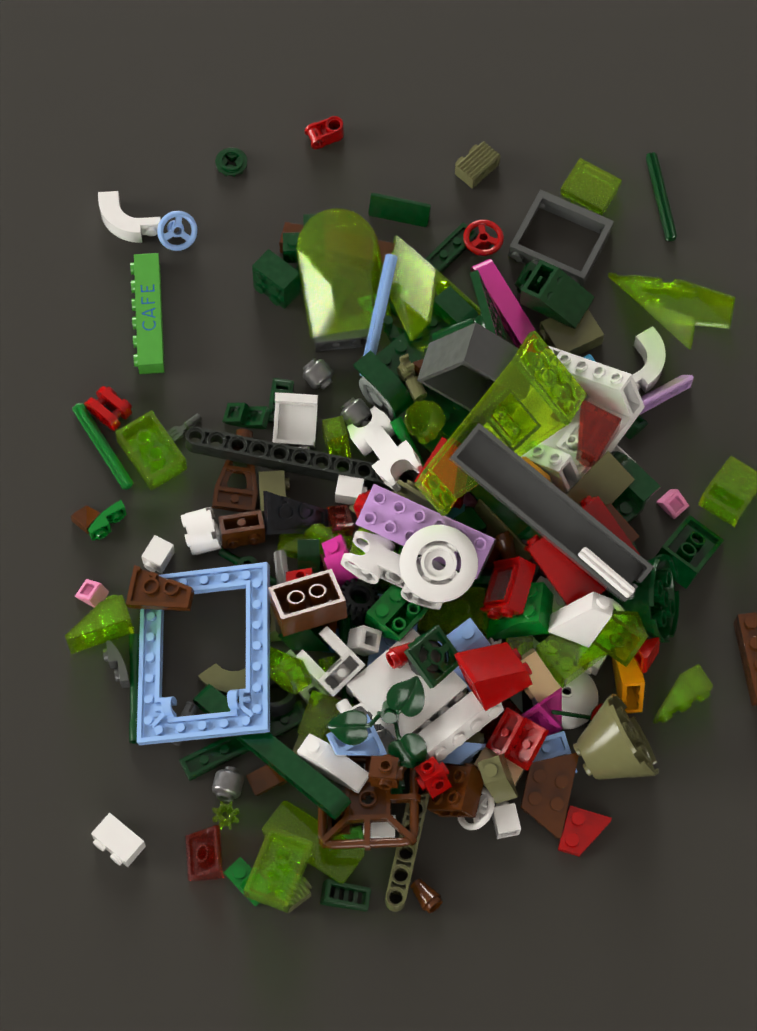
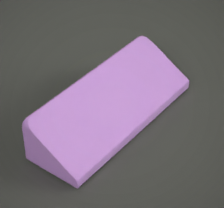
[640,375,694,415]

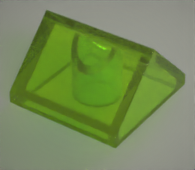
[593,610,648,667]

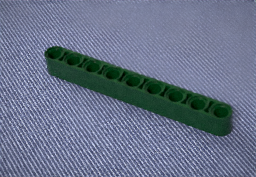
[193,684,351,820]

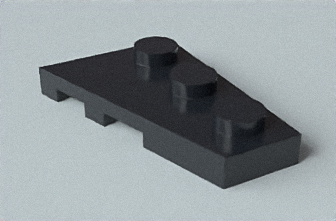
[263,491,329,535]

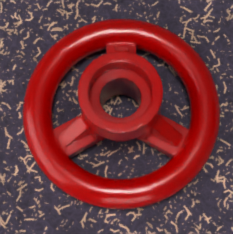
[463,220,504,256]

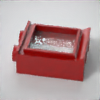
[480,556,537,620]

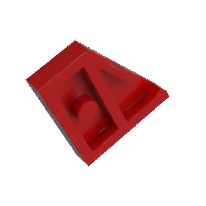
[558,806,612,857]

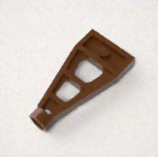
[212,429,258,513]

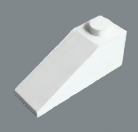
[297,733,369,793]

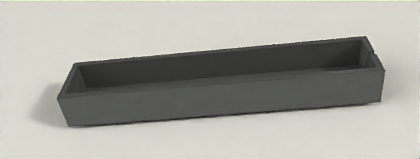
[449,423,654,602]

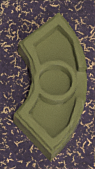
[198,663,246,693]

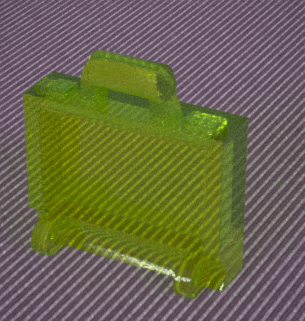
[560,158,622,215]

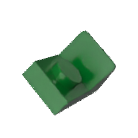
[224,857,272,907]

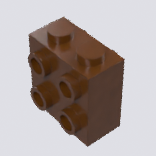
[427,763,484,818]

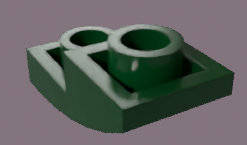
[297,539,320,574]

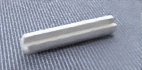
[578,547,635,598]

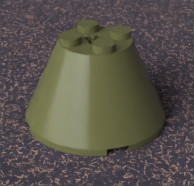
[573,694,659,780]

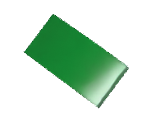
[88,500,127,541]

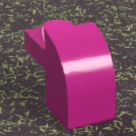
[321,534,358,587]

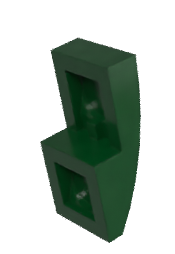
[222,403,271,429]

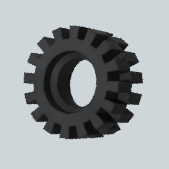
[341,578,379,621]

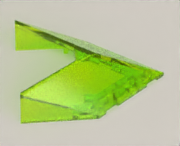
[389,235,481,341]
[608,273,735,350]

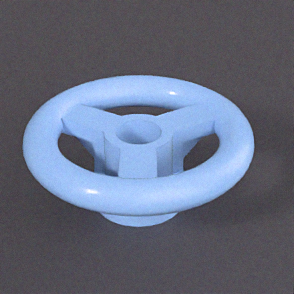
[157,211,198,251]

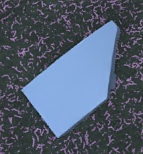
[439,742,486,765]

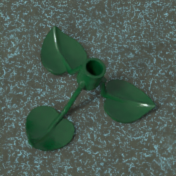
[328,676,427,768]

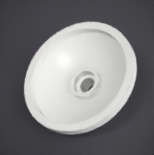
[532,665,598,729]

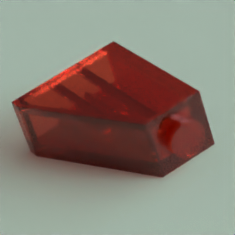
[576,399,622,467]

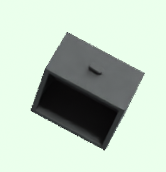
[417,323,537,416]

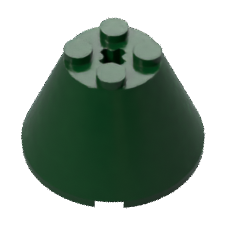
[609,554,680,643]

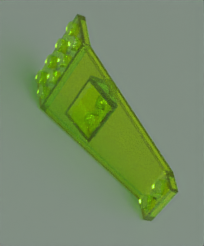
[414,330,587,516]

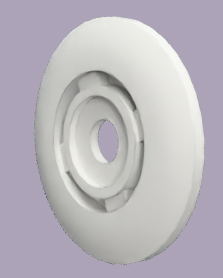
[400,525,478,603]

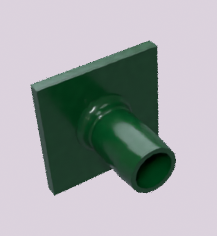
[432,270,507,341]

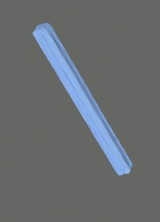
[359,254,398,377]

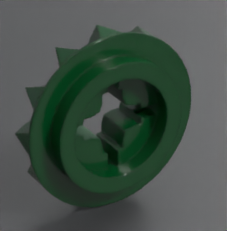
[215,148,247,177]

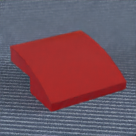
[485,707,549,771]

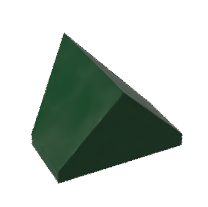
[278,625,331,652]

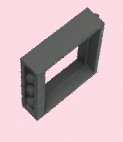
[508,189,614,287]

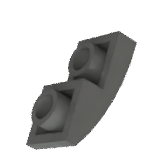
[103,640,130,688]

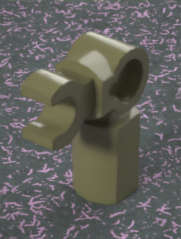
[396,353,427,402]

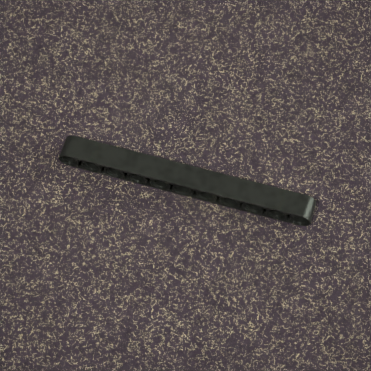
[185,427,416,491]

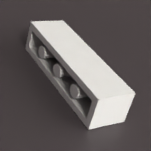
[417,691,504,763]

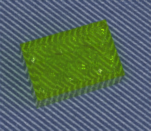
[115,410,187,491]
[243,826,314,913]

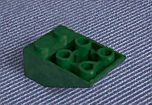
[520,259,595,329]

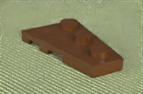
[125,565,194,611]

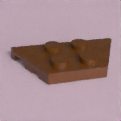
[520,753,579,839]

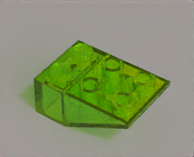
[698,456,757,527]

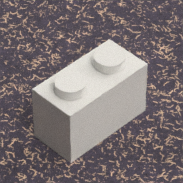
[91,813,146,867]

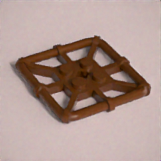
[316,756,421,850]

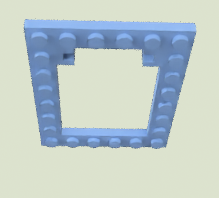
[137,562,270,745]

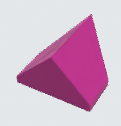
[522,687,563,736]

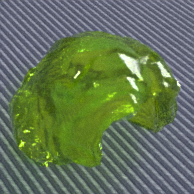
[403,400,445,444]

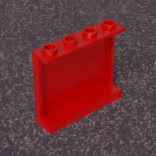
[523,495,640,607]

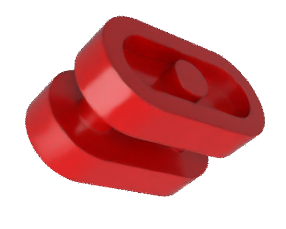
[84,386,132,431]

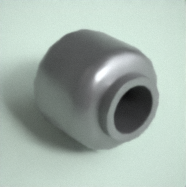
[303,358,334,390]
[340,397,371,427]
[212,766,244,802]

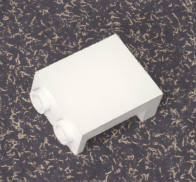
[272,392,318,450]

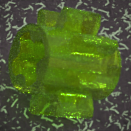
[212,801,240,830]

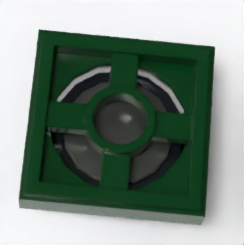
[404,625,459,689]

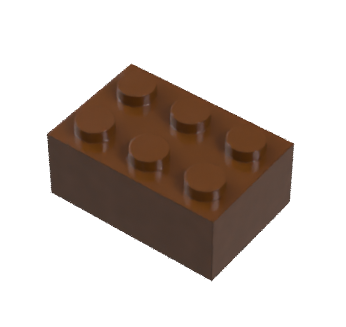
[268,569,347,637]

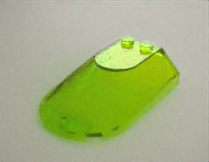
[297,208,393,338]

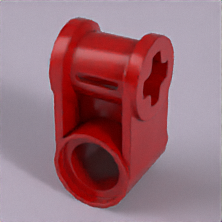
[304,116,344,149]

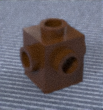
[368,754,404,790]

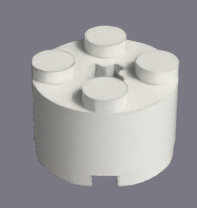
[181,507,222,555]

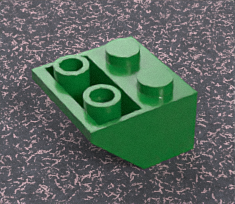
[364,584,429,642]

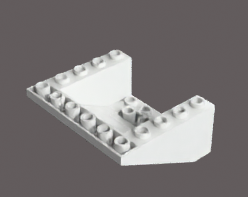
[483,345,645,494]

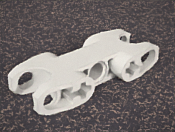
[347,406,423,492]
[340,531,444,610]

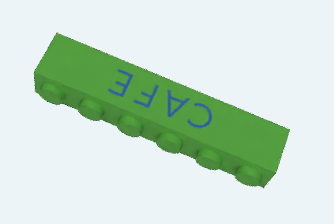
[130,253,165,374]

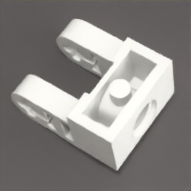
[295,626,365,697]

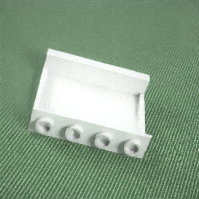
[346,629,467,740]

